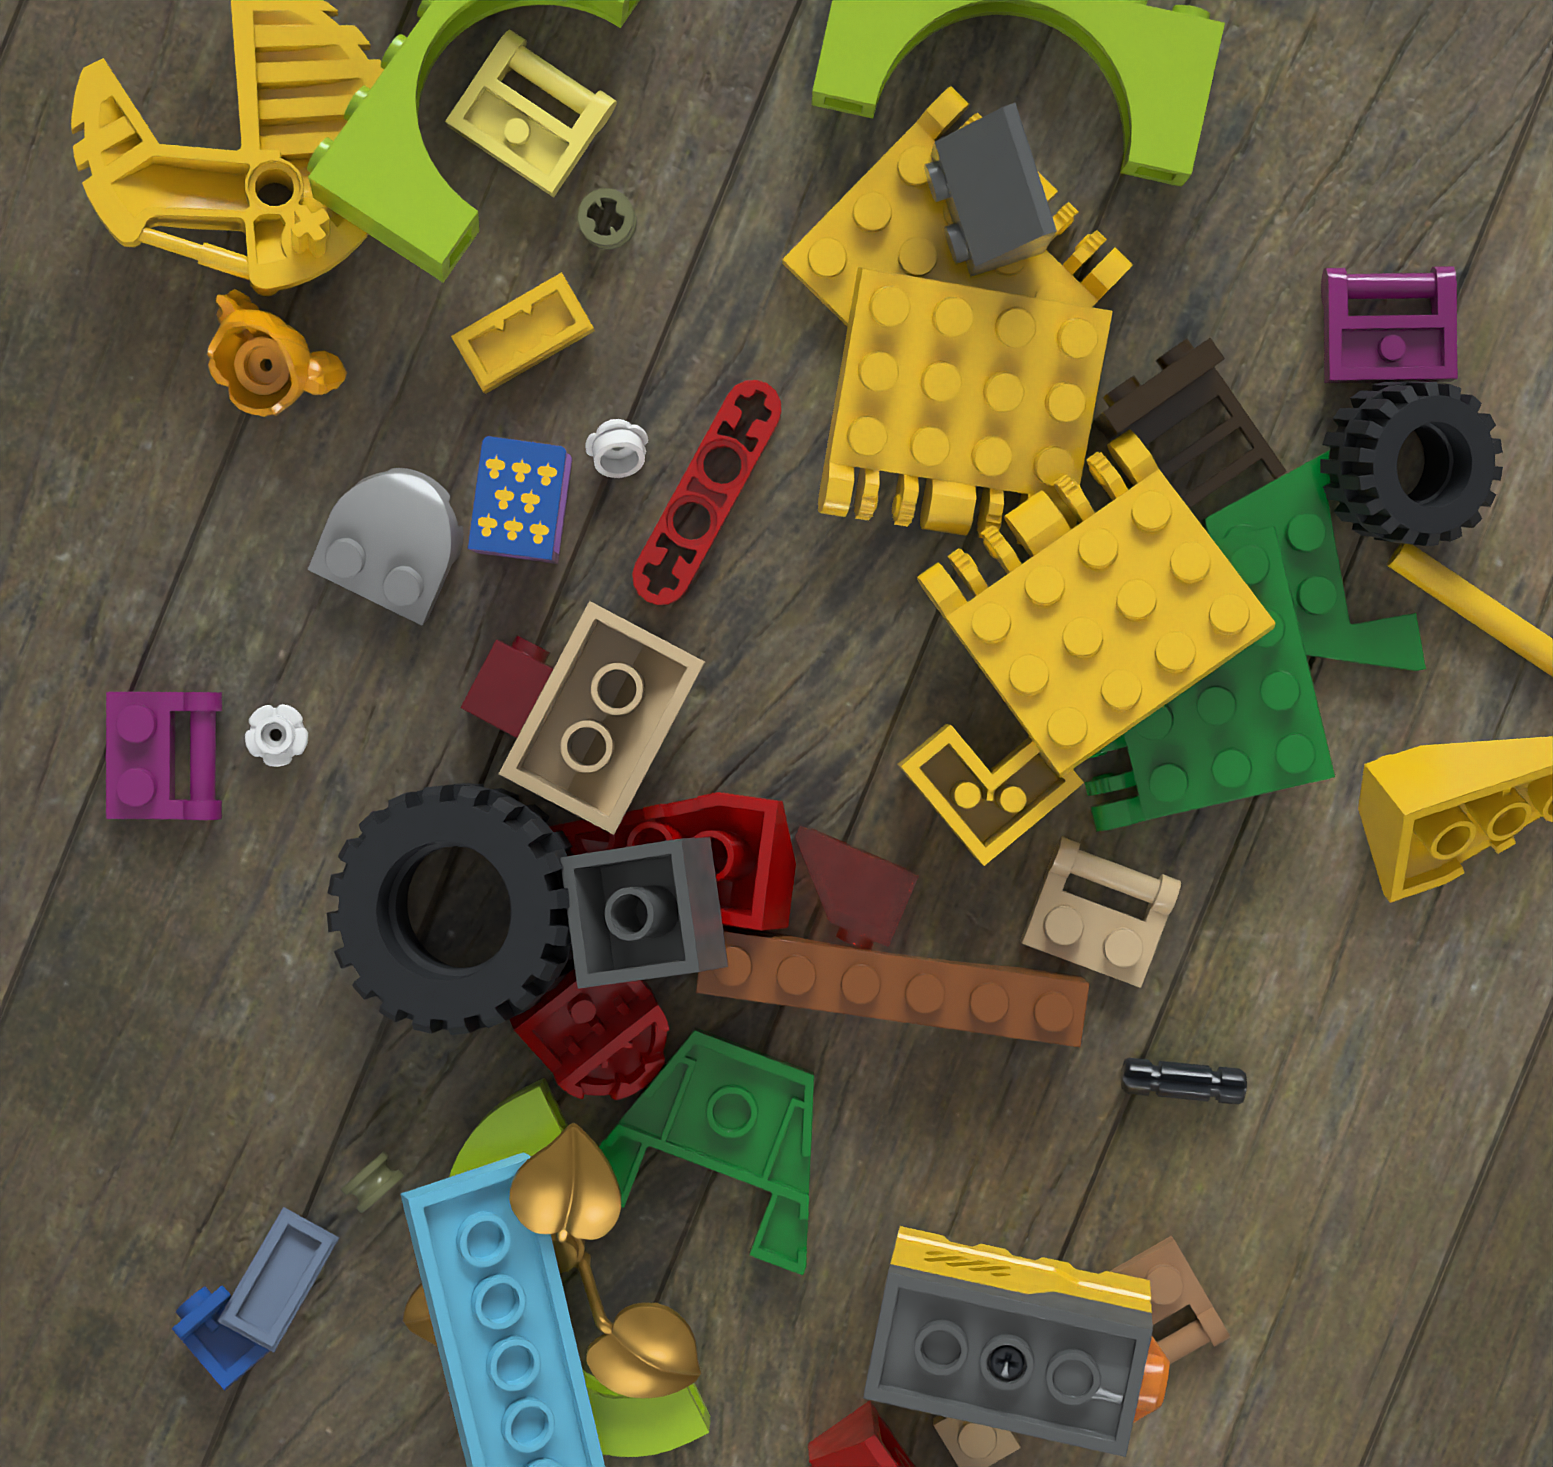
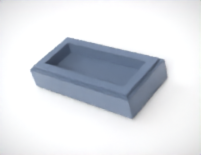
[218,1207,339,1353]

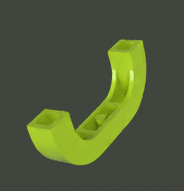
[450,1078,711,1457]

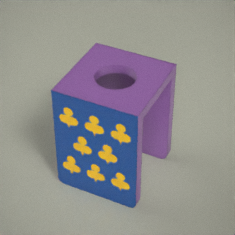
[468,436,572,564]

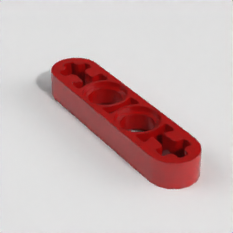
[632,380,782,606]

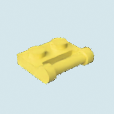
[445,29,617,198]

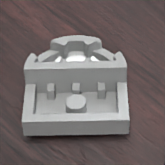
[308,468,464,625]

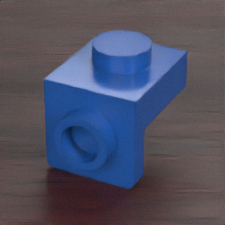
[172,1285,270,1391]

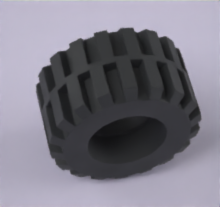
[1320,381,1503,546]

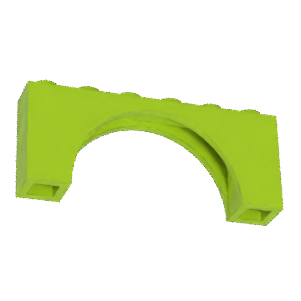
[307,0,640,283]
[811,0,1225,187]

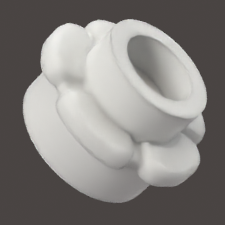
[585,419,648,478]
[245,704,308,767]

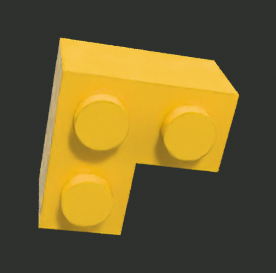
[897,724,1084,866]

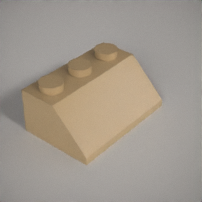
[499,601,705,835]

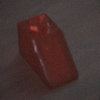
[795,823,919,950]

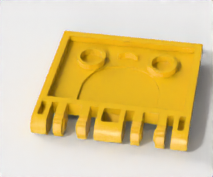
[782,86,1133,327]
[818,267,1113,544]
[917,429,1276,778]

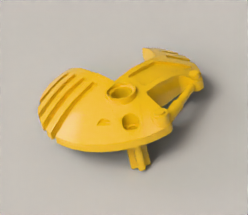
[71,0,384,296]

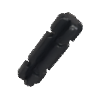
[1121,1058,1247,1105]

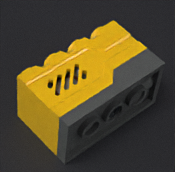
[863,1226,1170,1457]

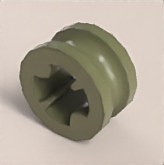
[577,188,637,250]
[340,1151,405,1213]

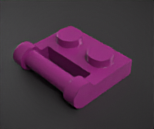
[1321,266,1458,383]
[106,692,222,820]

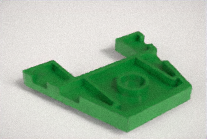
[1201,450,1426,671]
[598,1027,814,1275]

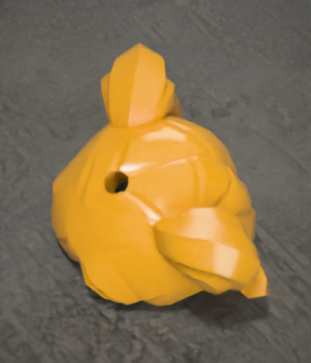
[207,289,347,417]

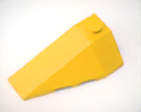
[1358,736,1553,903]

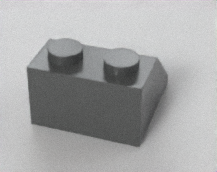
[924,103,1057,277]

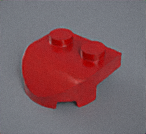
[510,968,669,1100]

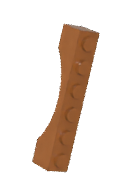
[696,925,1090,1047]

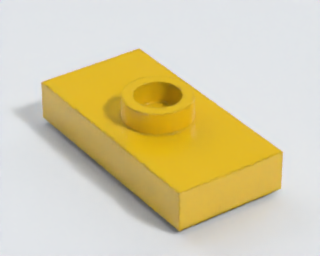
[451,272,595,394]

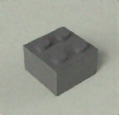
[560,837,728,989]

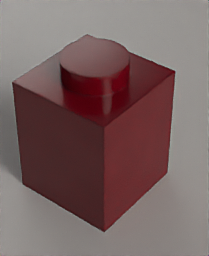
[460,635,554,738]

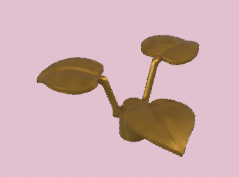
[403,1123,701,1398]

